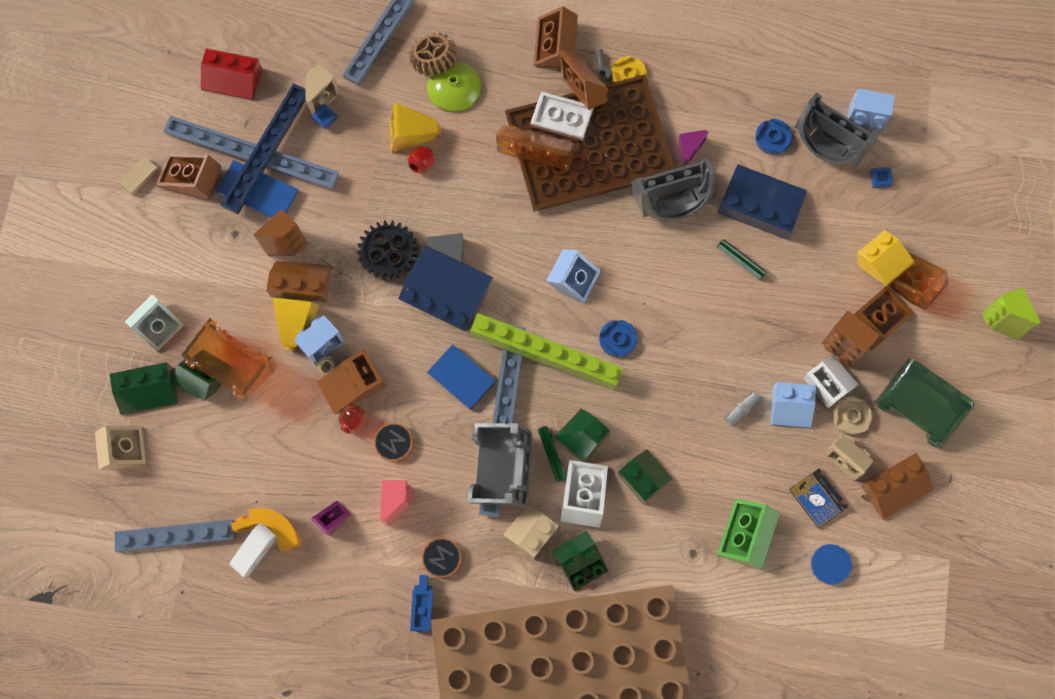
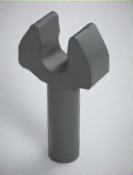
[593,49,611,82]

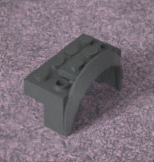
[794,92,880,168]
[631,158,715,221]

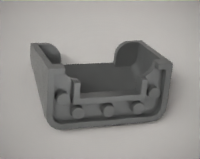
[466,423,532,508]

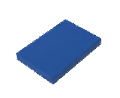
[427,344,496,410]

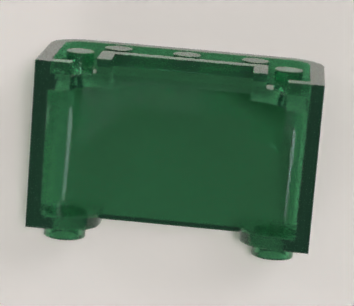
[875,359,975,448]

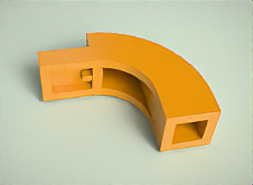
[231,508,302,552]

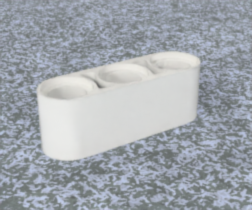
[229,523,277,578]

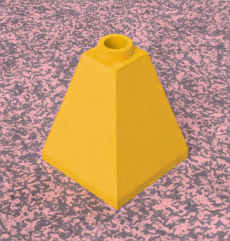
[390,103,441,152]
[273,298,319,351]

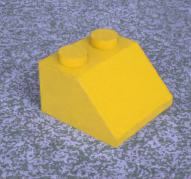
[857,230,914,287]

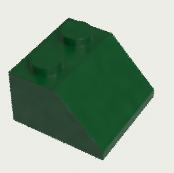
[173,349,231,401]
[617,449,673,504]

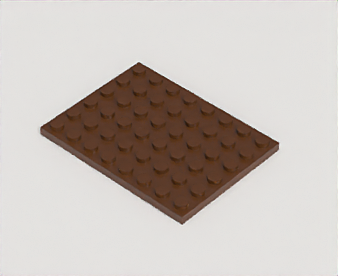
[505,74,675,212]

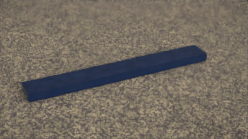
[221,83,306,215]

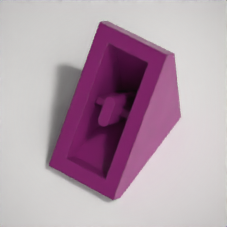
[678,130,709,166]
[311,501,351,536]

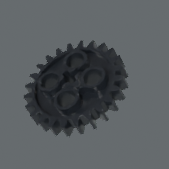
[357,220,419,280]

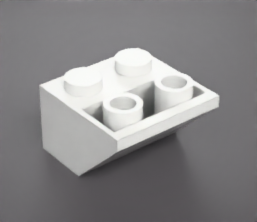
[803,355,858,408]

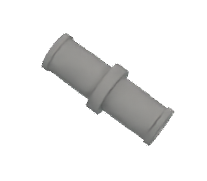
[724,391,761,427]

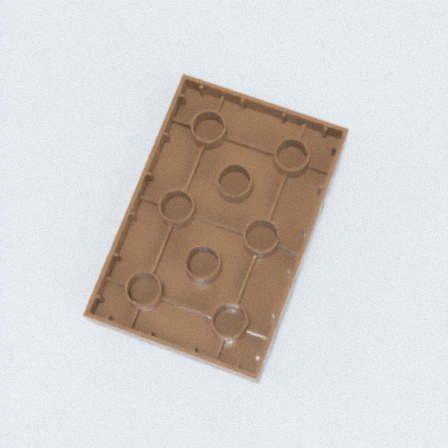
[431,585,692,699]

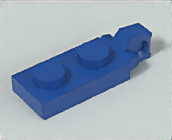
[410,575,433,632]

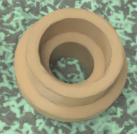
[317,356,336,375]

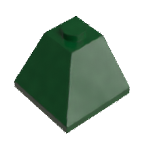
[555,408,610,462]

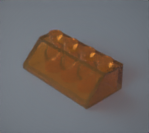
[496,125,575,171]

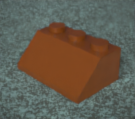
[533,6,578,69]
[559,50,608,110]
[253,209,308,256]
[266,261,332,302]
[861,453,933,520]

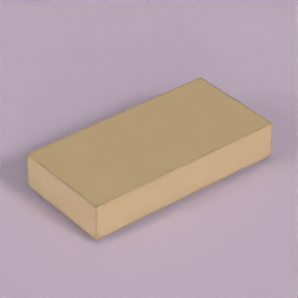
[118,157,159,195]

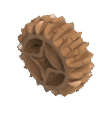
[409,32,458,77]

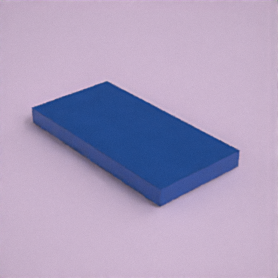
[216,160,299,218]

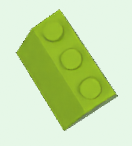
[982,287,1041,340]

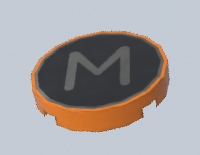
[374,423,413,462]
[422,538,462,578]

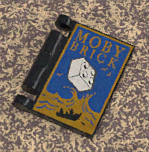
[789,468,848,528]

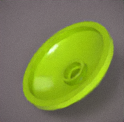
[427,61,481,112]

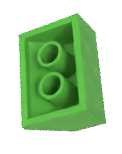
[717,499,780,569]

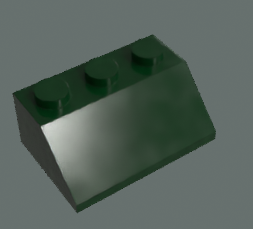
[110,362,179,415]

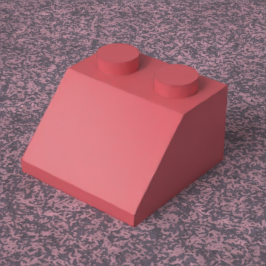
[380,480,413,525]

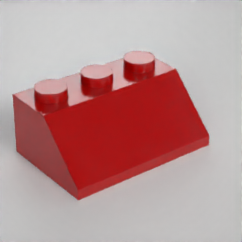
[201,48,263,100]

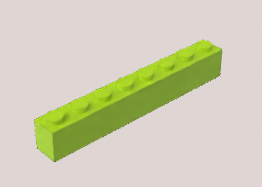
[470,313,623,390]

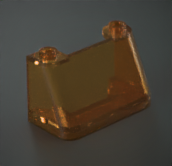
[181,318,277,400]

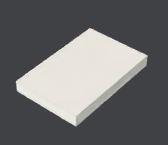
[530,91,594,141]

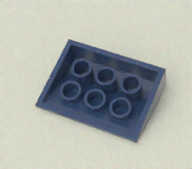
[718,164,807,240]
[398,245,493,331]

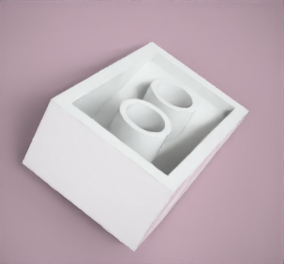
[560,460,608,528]

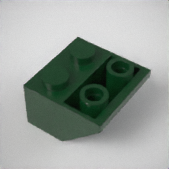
[552,531,609,591]

